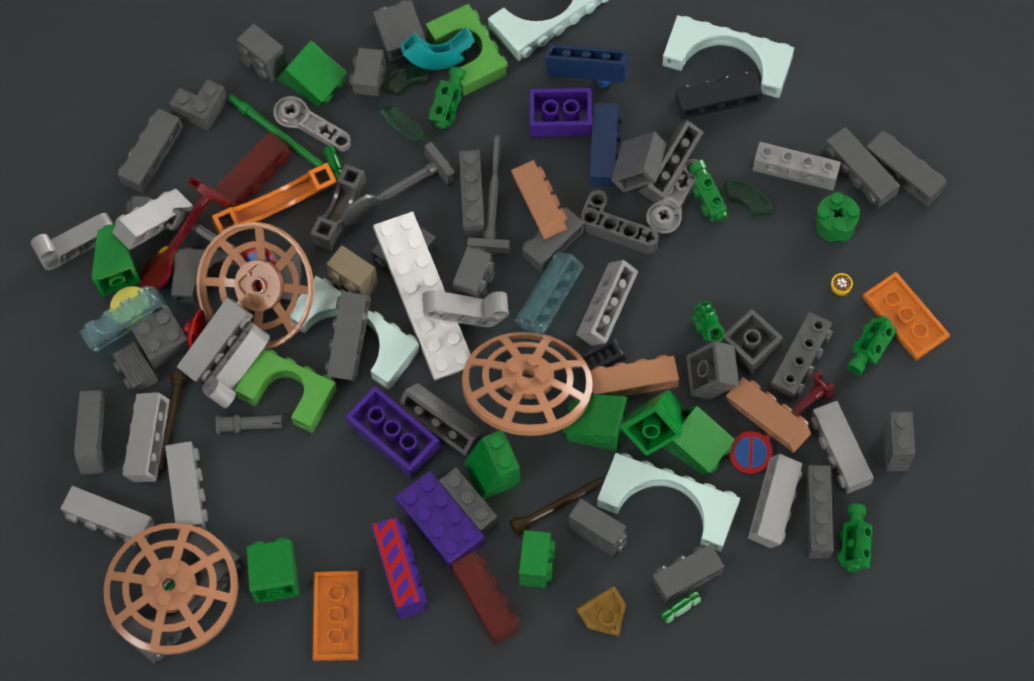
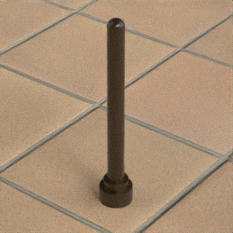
[158,370,188,471]
[509,477,605,536]

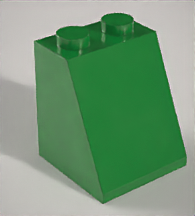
[277,41,347,106]
[92,224,141,297]
[620,389,682,456]
[563,394,627,452]
[662,406,735,474]
[464,430,521,500]
[247,538,300,603]

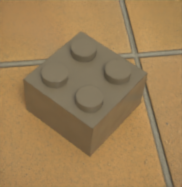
[326,245,379,296]

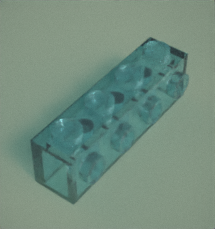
[515,253,584,335]
[79,286,167,352]

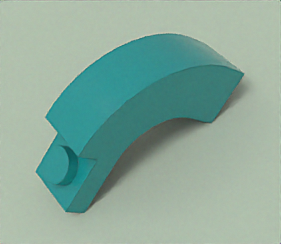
[400,27,475,70]

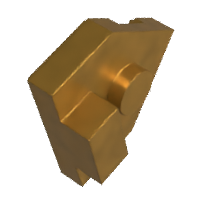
[576,586,626,636]

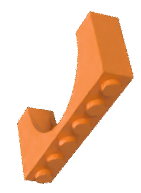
[212,163,337,235]

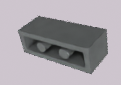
[523,207,584,273]
[439,468,498,536]
[652,544,725,604]

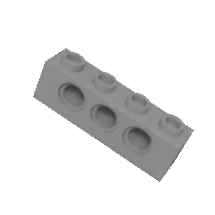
[753,142,841,191]
[576,260,638,346]

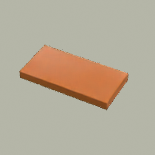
[862,272,950,361]
[313,571,359,661]

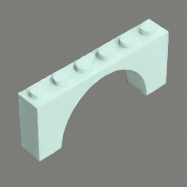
[488,0,609,61]
[662,15,795,98]
[289,276,420,390]
[597,453,740,552]

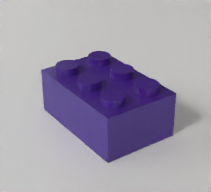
[530,88,592,137]

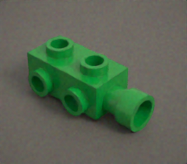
[429,66,466,129]
[689,160,728,222]
[691,301,725,342]
[847,315,897,375]
[838,504,872,572]

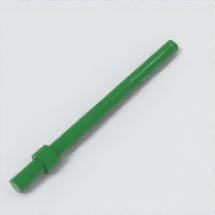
[228,94,325,167]

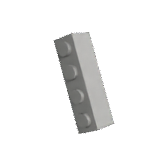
[112,188,193,250]
[177,298,253,384]
[123,392,170,482]
[810,401,874,494]
[165,441,208,533]
[748,454,802,548]
[60,486,155,547]

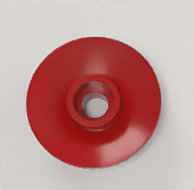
[184,309,205,349]

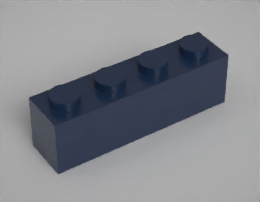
[544,44,631,83]
[590,103,622,187]

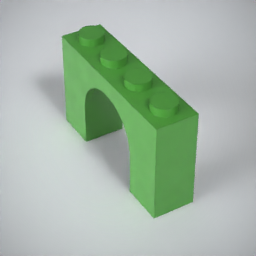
[426,4,508,96]
[234,348,337,433]

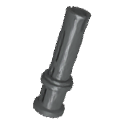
[216,414,282,434]

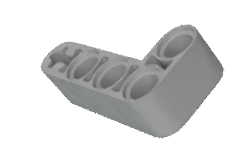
[30,213,113,271]
[422,290,509,327]
[202,323,270,408]

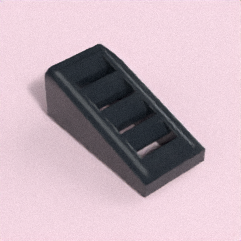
[581,337,626,371]

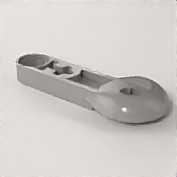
[273,96,351,152]
[646,159,698,234]

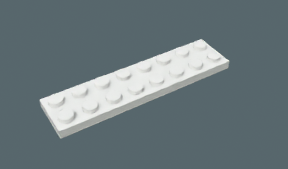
[373,212,474,381]

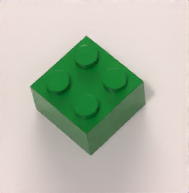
[519,530,555,589]

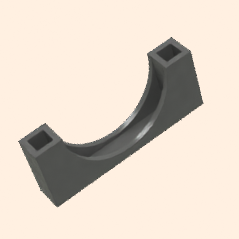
[171,247,304,307]
[110,525,243,664]

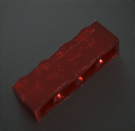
[215,131,290,208]
[451,551,520,645]

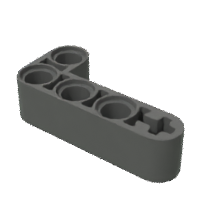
[581,190,659,254]
[74,390,105,475]

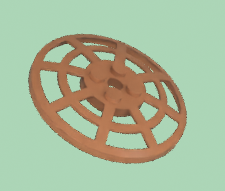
[196,222,314,349]
[462,332,592,436]
[104,523,239,655]

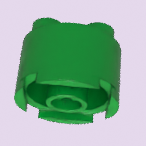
[815,192,860,242]

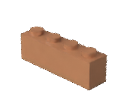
[511,160,567,240]
[590,355,679,397]
[726,377,811,453]

